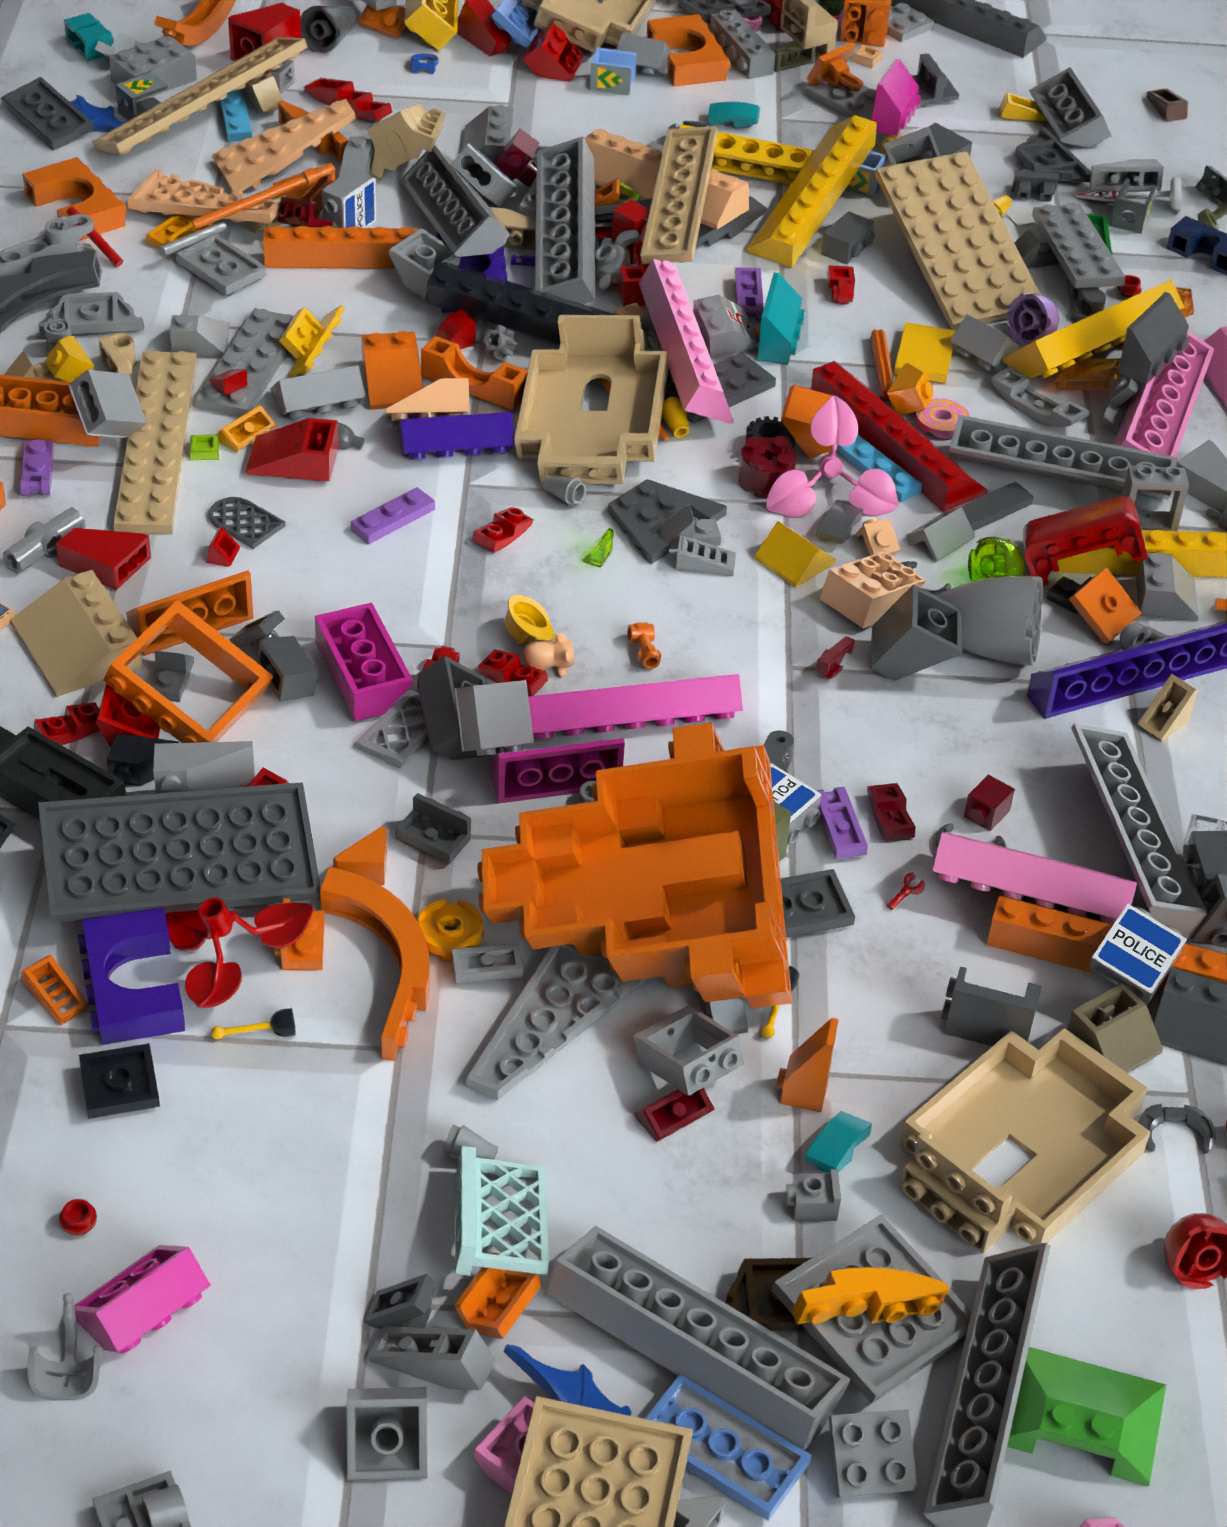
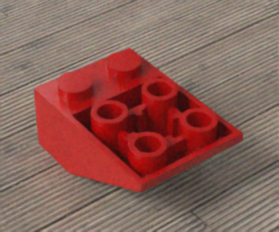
[246,418,339,482]

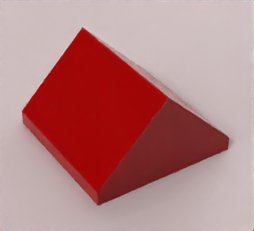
[96,684,160,748]

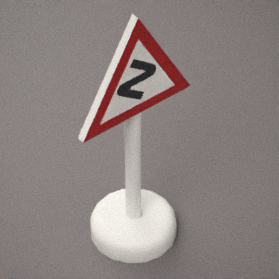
[1074,176,1181,211]

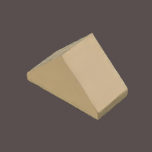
[1138,674,1198,741]

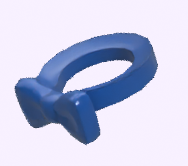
[411,53,439,74]

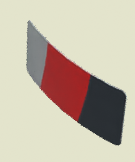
[595,221,613,247]

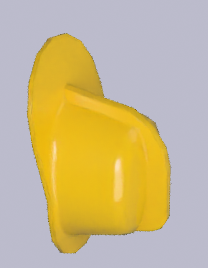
[504,595,555,645]

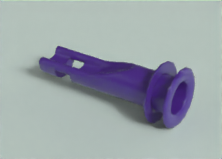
[511,255,536,266]

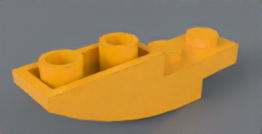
[792,1267,950,1324]

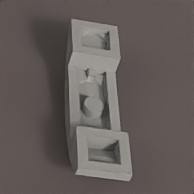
[991,368,1090,427]

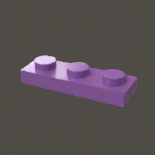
[351,487,435,544]

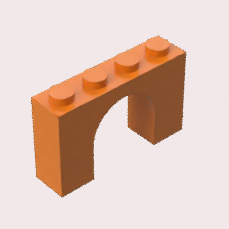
[646,14,730,87]
[23,157,127,241]

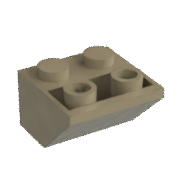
[1067,982,1163,1073]

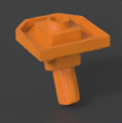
[806,42,863,92]

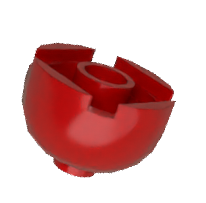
[1164,1213,1227,1289]

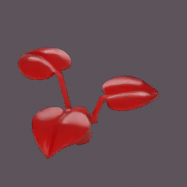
[165,897,313,1008]

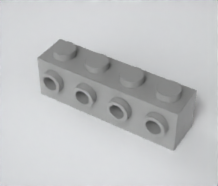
[708,10,776,79]

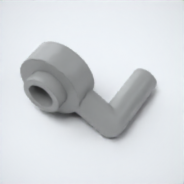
[1120,622,1167,649]

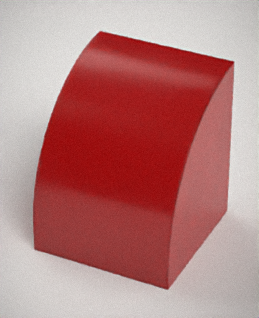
[436,309,476,349]

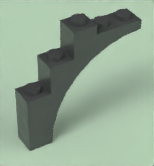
[0,250,102,333]

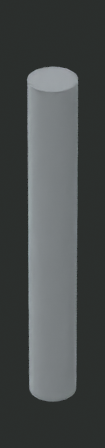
[159,221,227,256]

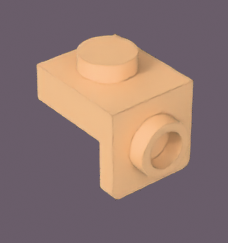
[856,518,900,556]

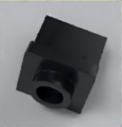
[1046,576,1092,614]

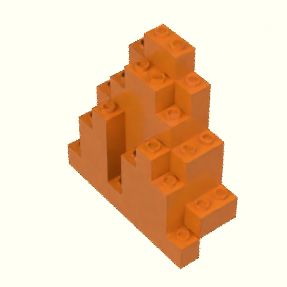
[477,722,792,1009]

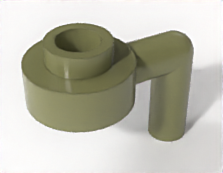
[1197,203,1227,229]

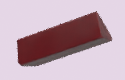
[634,1088,715,1142]

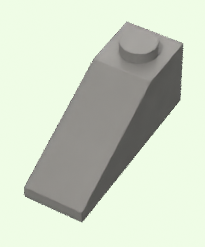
[338,136,374,178]
[1089,159,1164,191]
[367,1326,496,1390]

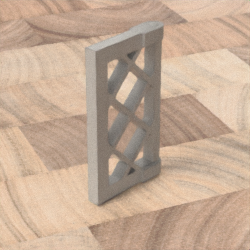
[356,689,429,768]

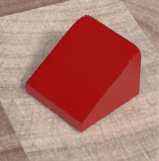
[209,369,248,396]

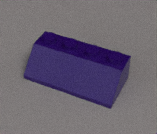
[397,412,515,460]

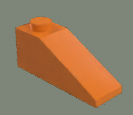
[776,1018,839,1112]

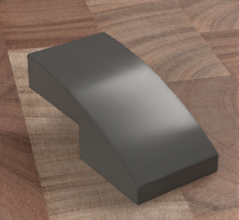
[815,501,863,544]

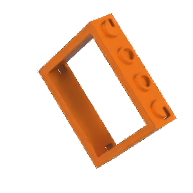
[103,600,274,743]

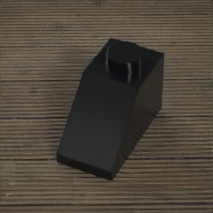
[107,733,179,786]

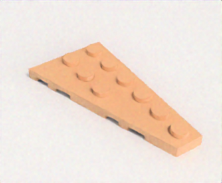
[212,99,356,197]
[127,169,279,225]

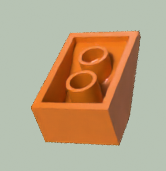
[361,331,423,410]

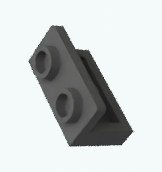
[395,793,471,864]

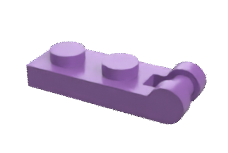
[735,267,764,319]
[20,439,54,496]
[816,787,868,859]

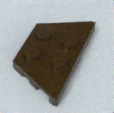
[725,1258,811,1331]

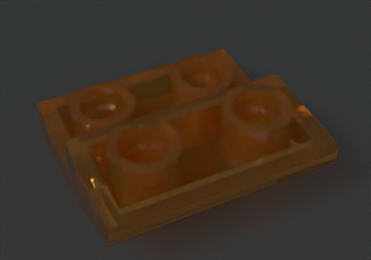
[1055,358,1121,390]

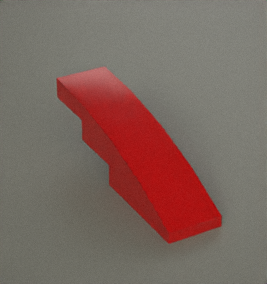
[304,78,393,122]

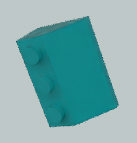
[757,272,806,365]

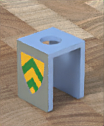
[590,47,637,95]
[845,151,887,198]

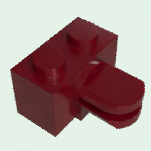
[492,128,539,189]

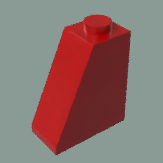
[457,0,512,56]
[56,528,151,590]

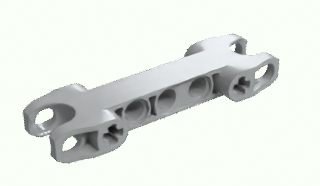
[0,214,98,277]

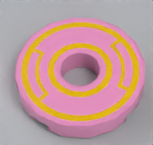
[915,399,970,439]

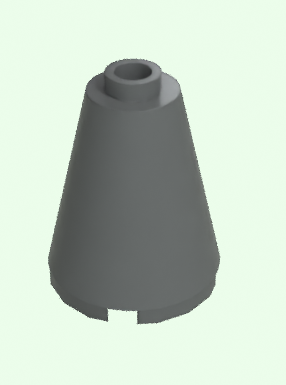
[300,6,357,53]

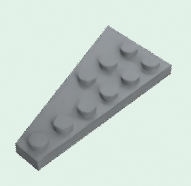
[466,944,649,1099]

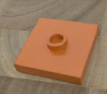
[1069,567,1142,645]

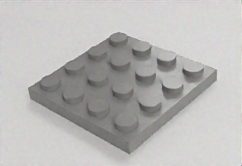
[771,1214,972,1404]

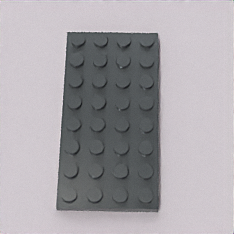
[38,782,321,923]

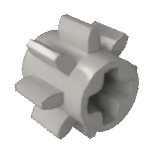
[483,325,518,360]

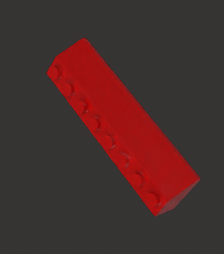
[811,361,987,512]

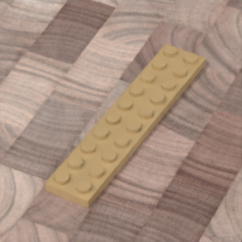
[92,37,308,155]
[113,351,197,534]

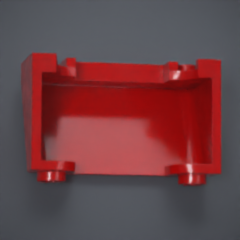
[1023,496,1148,586]

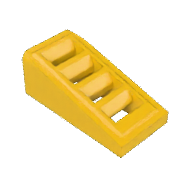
[999,92,1048,122]

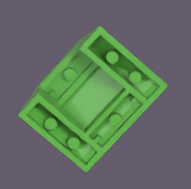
[1007,1347,1166,1486]

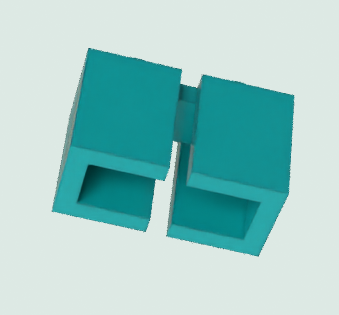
[64,13,114,61]

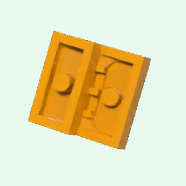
[146,214,213,254]

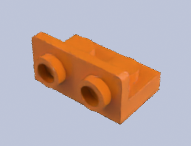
[274,898,325,970]

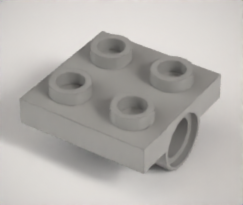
[829,1409,918,1498]
[92,1470,191,1527]

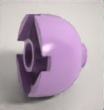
[1006,293,1059,345]

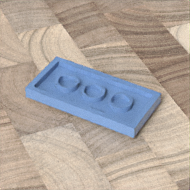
[491,0,540,48]

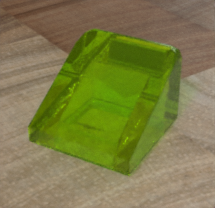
[582,528,614,568]

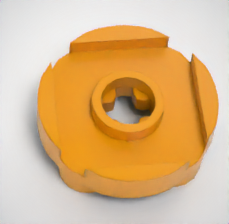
[418,899,484,962]

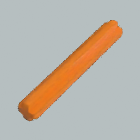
[870,329,894,400]

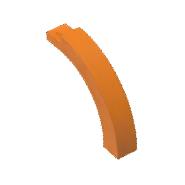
[154,0,236,46]

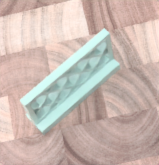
[455,1146,549,1276]

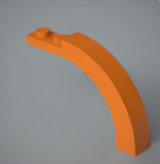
[320,866,430,1061]

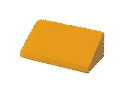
[217,405,277,453]

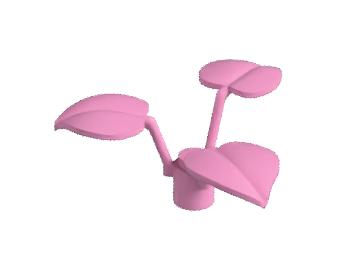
[766,396,898,517]

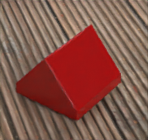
[206,527,240,567]

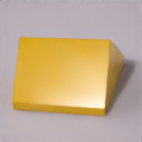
[755,521,836,588]

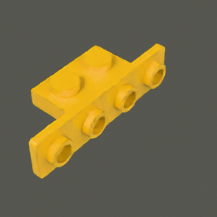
[279,305,345,378]

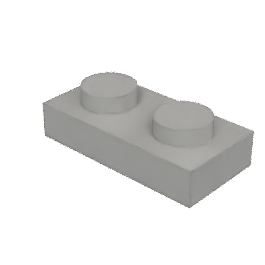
[452,943,523,984]

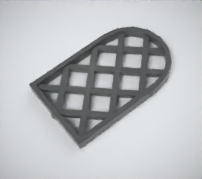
[209,497,286,549]

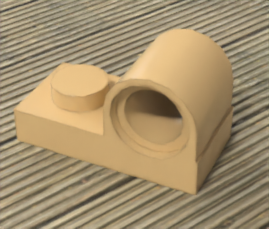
[98,333,136,375]

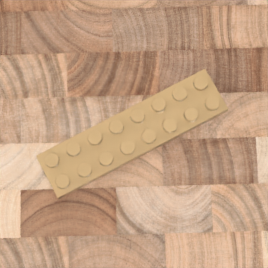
[640,126,718,264]

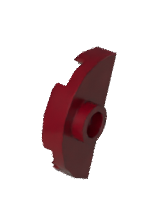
[816,636,855,679]

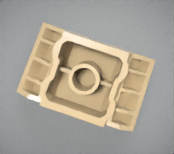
[367,104,446,179]

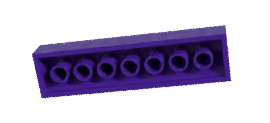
[1027,621,1227,719]

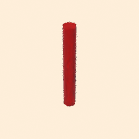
[66,206,124,267]

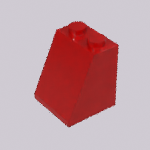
[228,3,302,73]

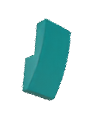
[707,102,760,128]
[804,1111,872,1173]

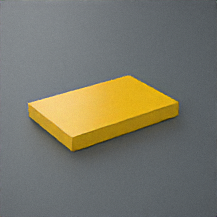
[894,322,956,383]

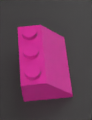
[74,1245,211,1353]

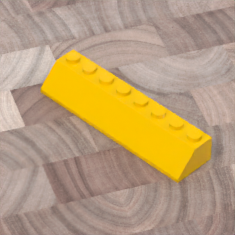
[747,115,877,268]
[1002,279,1184,379]
[1054,530,1227,577]

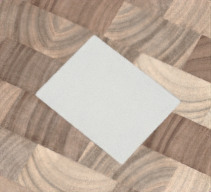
[671,262,735,309]

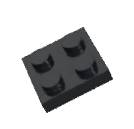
[79,1043,160,1119]

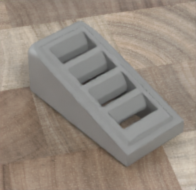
[676,536,736,576]

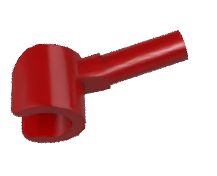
[887,872,925,910]

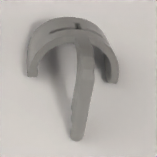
[28,1293,102,1400]

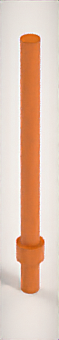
[192,163,335,229]

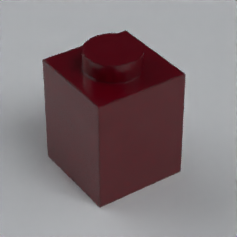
[964,774,1015,831]

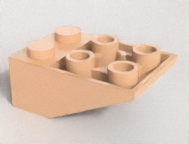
[386,378,469,421]
[819,552,926,628]

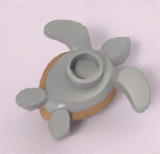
[595,230,641,290]

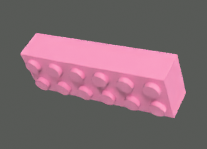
[932,832,1137,925]

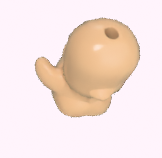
[523,633,574,677]

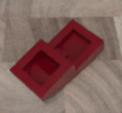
[867,783,916,841]

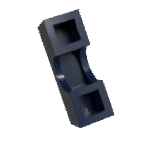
[1166,216,1227,276]

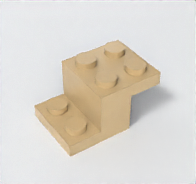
[780,0,838,58]

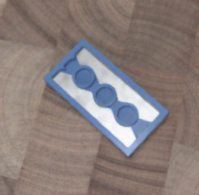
[645,1374,812,1521]

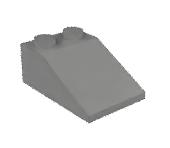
[153,741,255,793]

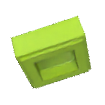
[190,434,219,460]

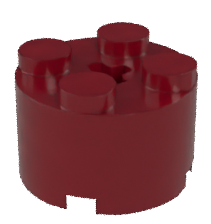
[738,436,797,499]

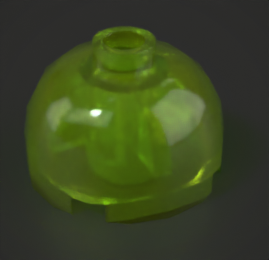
[968,536,1025,582]

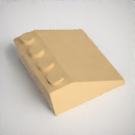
[10,570,142,697]

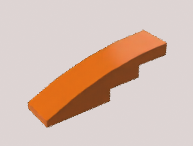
[278,101,348,164]

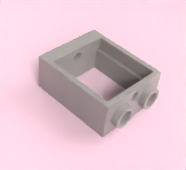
[883,126,940,166]
[1122,465,1189,531]
[633,1005,744,1096]

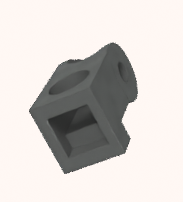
[1070,284,1107,317]
[764,730,794,773]

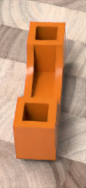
[421,336,528,411]

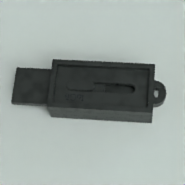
[0,726,126,819]

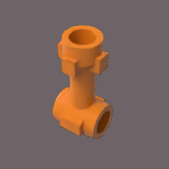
[627,622,662,669]

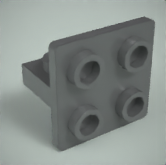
[911,53,959,105]

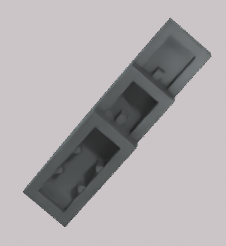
[695,196,768,249]

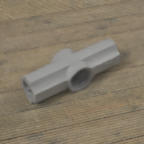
[2,507,85,573]

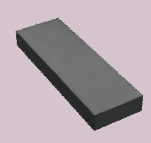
[960,482,1034,531]

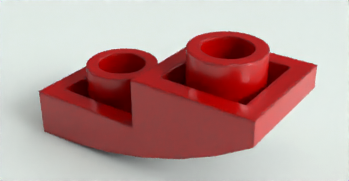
[472,507,534,553]
[478,649,548,696]
[33,702,99,745]

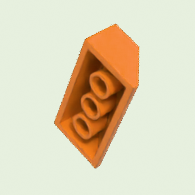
[126,570,254,656]

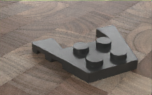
[679,0,771,23]
[608,479,727,564]

